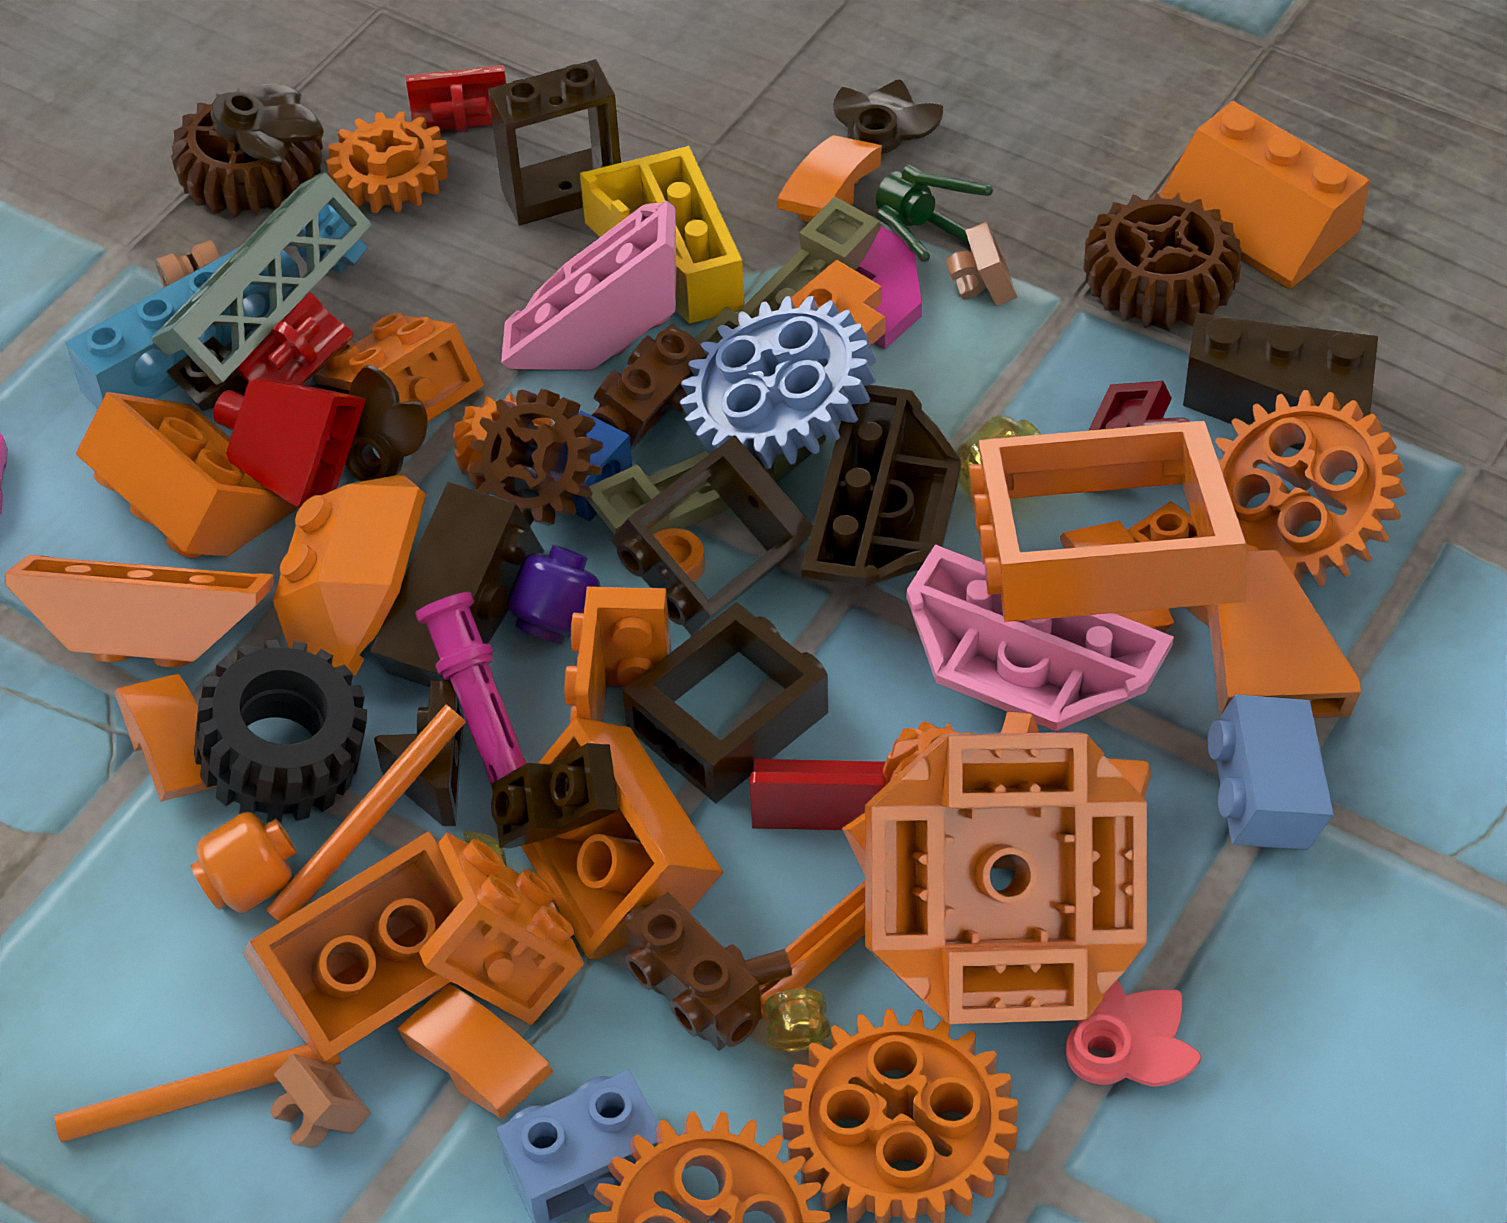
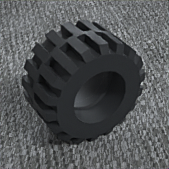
[194,640,367,823]

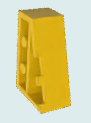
[580,146,744,324]

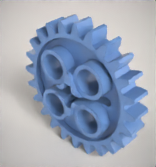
[680,296,876,469]

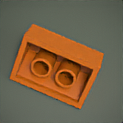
[1159,101,1370,290]
[75,392,297,559]
[521,717,724,960]
[243,831,463,1063]

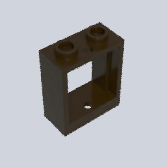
[488,59,621,226]
[610,435,813,636]
[622,602,828,804]

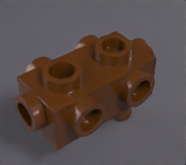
[592,323,707,451]
[619,892,792,1051]

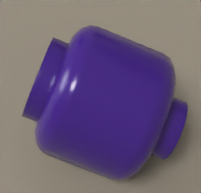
[507,545,601,644]

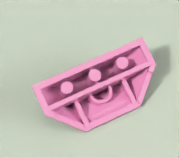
[501,201,676,370]
[907,545,1174,731]

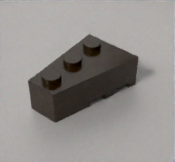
[1183,313,1378,473]
[370,481,545,688]

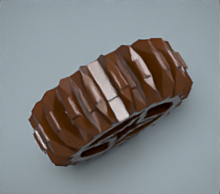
[171,88,323,218]
[1083,191,1242,330]

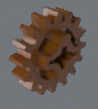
[469,389,603,526]

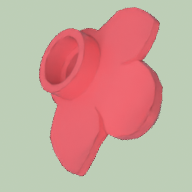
[1065,980,1201,1087]

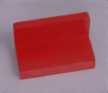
[750,759,886,830]

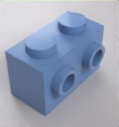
[1208,694,1334,850]
[496,1069,658,1223]

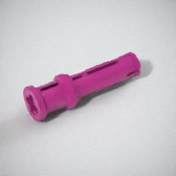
[415,592,527,792]

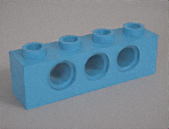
[65,248,305,409]

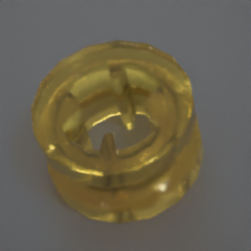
[763,988,830,1052]

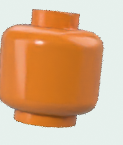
[190,812,298,913]

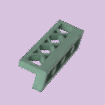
[150,172,373,385]

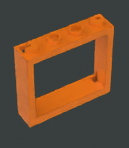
[968,421,1246,622]

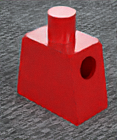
[213,378,366,507]

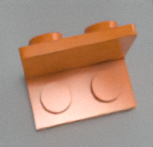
[313,312,484,421]
[564,587,672,723]
[419,832,584,1026]

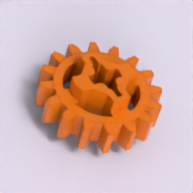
[326,111,450,213]

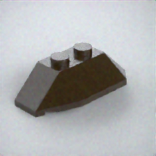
[801,384,962,587]

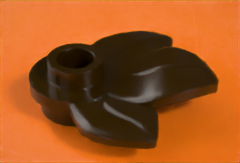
[833,79,943,154]
[211,84,324,165]
[345,365,428,482]

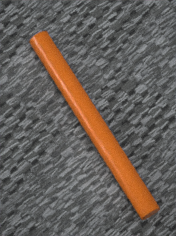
[266,704,466,922]
[54,1044,341,1143]

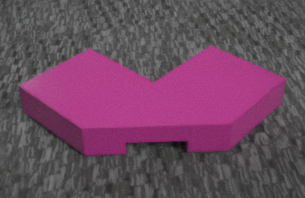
[856,226,922,349]

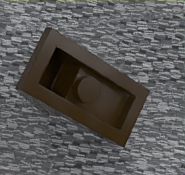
[374,680,464,826]

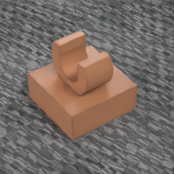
[946,221,1018,306]
[270,1054,371,1148]

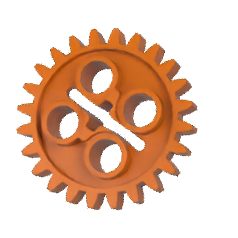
[1214,390,1406,586]
[782,1009,1018,1223]
[587,1111,830,1223]

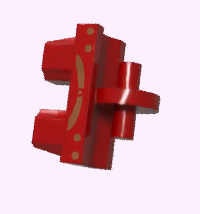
[406,65,506,133]
[235,292,354,385]

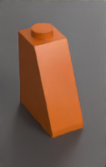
[1207,545,1361,718]

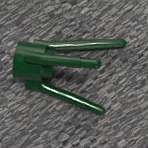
[876,164,993,262]

